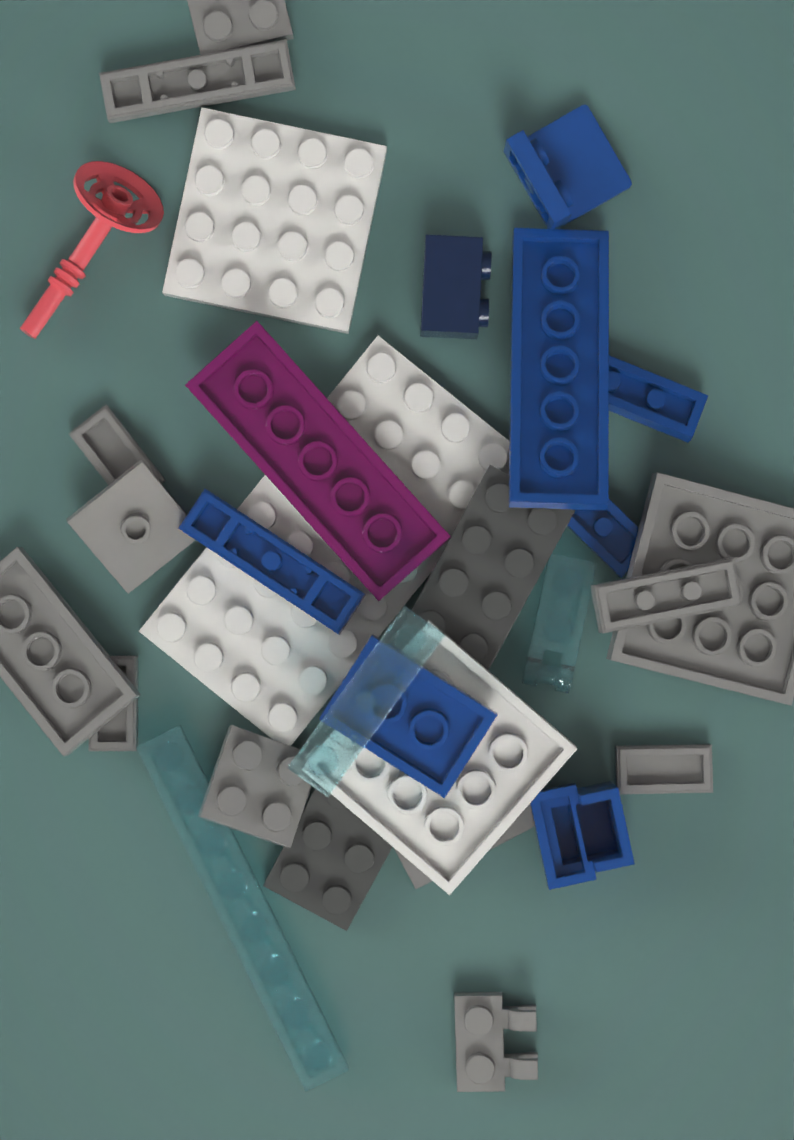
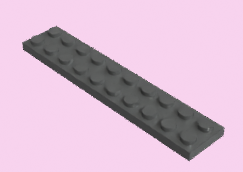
[263,465,575,931]

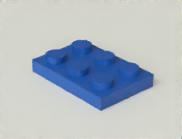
[319,634,498,798]

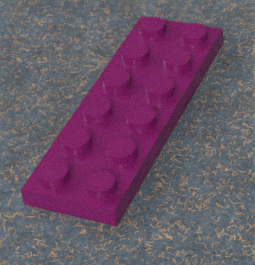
[185,321,451,601]

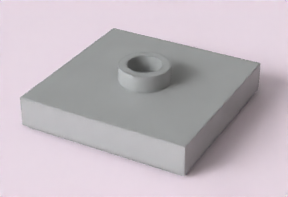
[67,459,195,594]

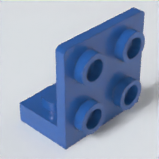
[504,104,632,230]

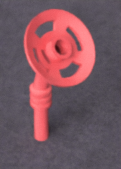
[19,161,164,339]

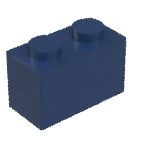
[420,235,492,339]

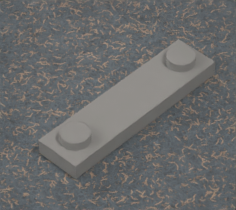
[99,39,296,123]

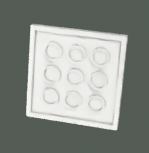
[162,107,387,334]
[302,620,577,895]

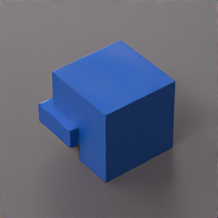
[530,781,635,890]

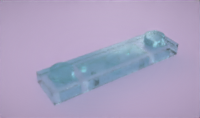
[288,605,445,797]

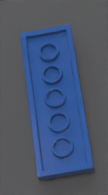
[509,228,609,510]

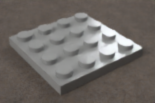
[606,472,794,706]

